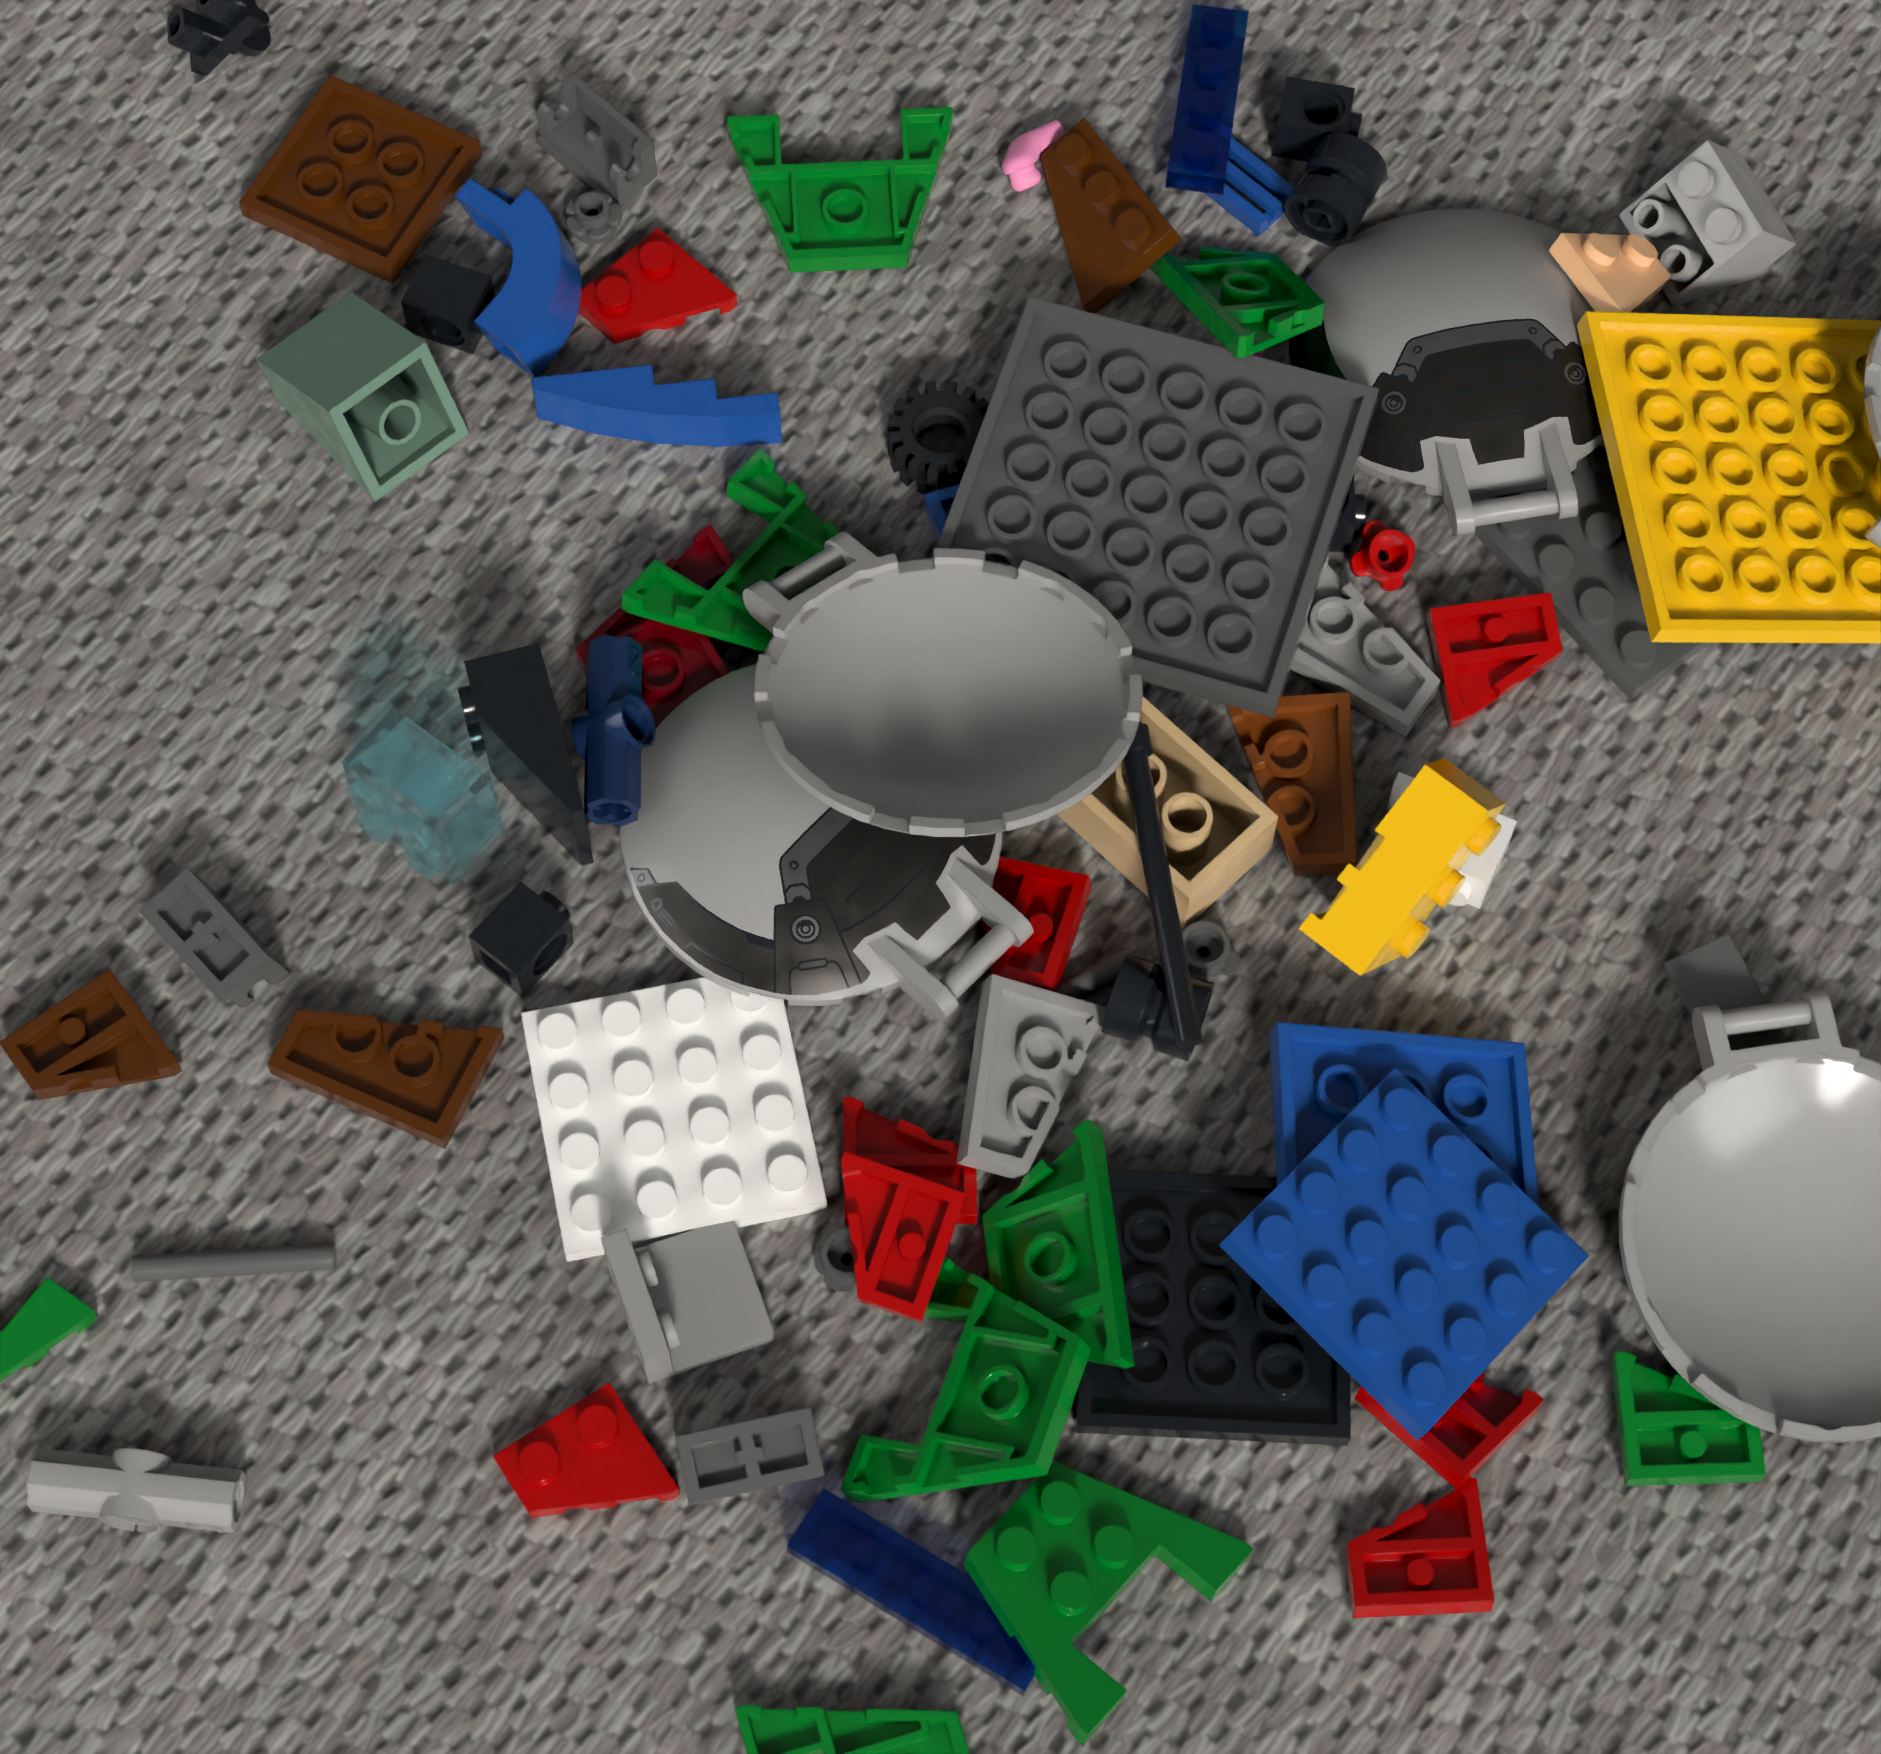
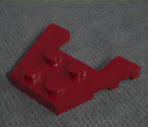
[575,524,735,750]

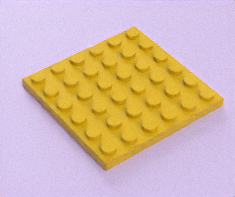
[1577,311,1881,643]

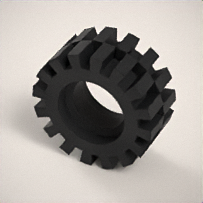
[888,380,989,494]

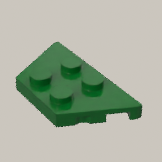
[1149,245,1325,359]
[982,1120,1135,1369]

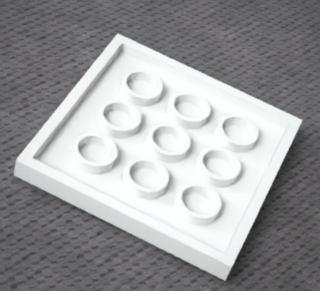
[521,977,827,1262]

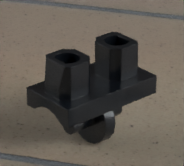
[167,0,271,75]

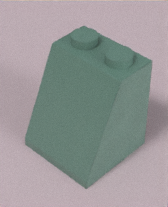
[256,292,469,502]

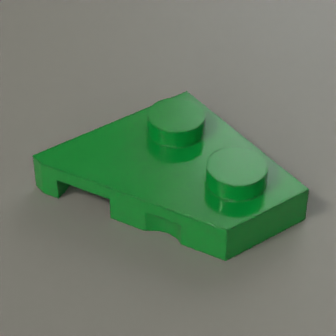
[1610,1351,1766,1486]

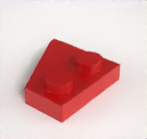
[843,1097,978,1226]

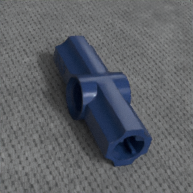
[570,634,656,826]

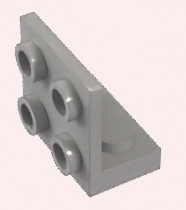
[601,1221,774,1384]

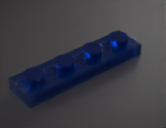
[1165,4,1249,195]
[787,1488,1036,1697]

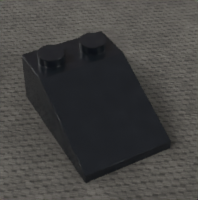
[457,643,594,866]

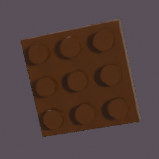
[239,75,483,284]

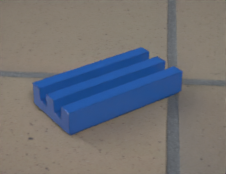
[1173,123,1294,236]

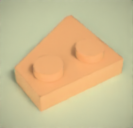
[1548,233,1671,313]

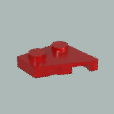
[578,228,737,344]
[1426,592,1563,727]
[981,857,1092,993]
[841,1151,966,1324]
[1354,1374,1544,1490]
[493,1382,680,1518]
[1345,1477,1495,1618]

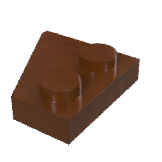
[0,969,182,1100]

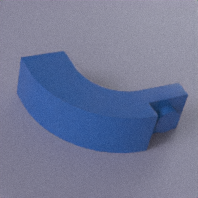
[455,179,581,377]

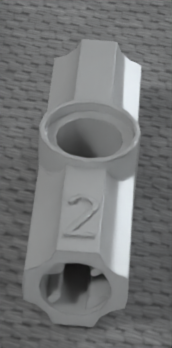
[26,1448,246,1533]

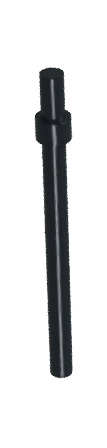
[1121,717,1203,1048]

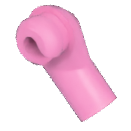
[1001,120,1065,192]

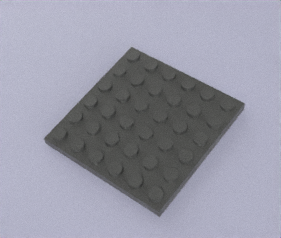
[936,297,1379,718]

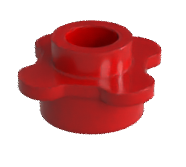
[1349,520,1416,592]

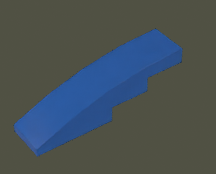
[532,365,782,447]

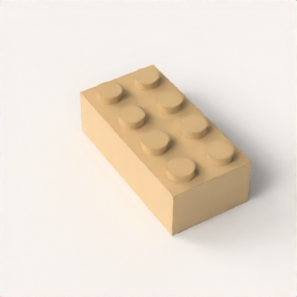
[1057,697,1278,929]

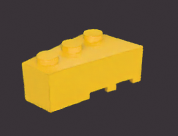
[1298,758,1506,976]

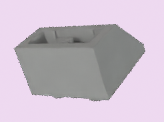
[1619,140,1797,307]

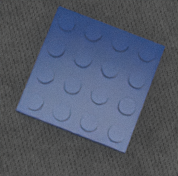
[1269,1022,1539,1206]
[1219,1068,1589,1440]

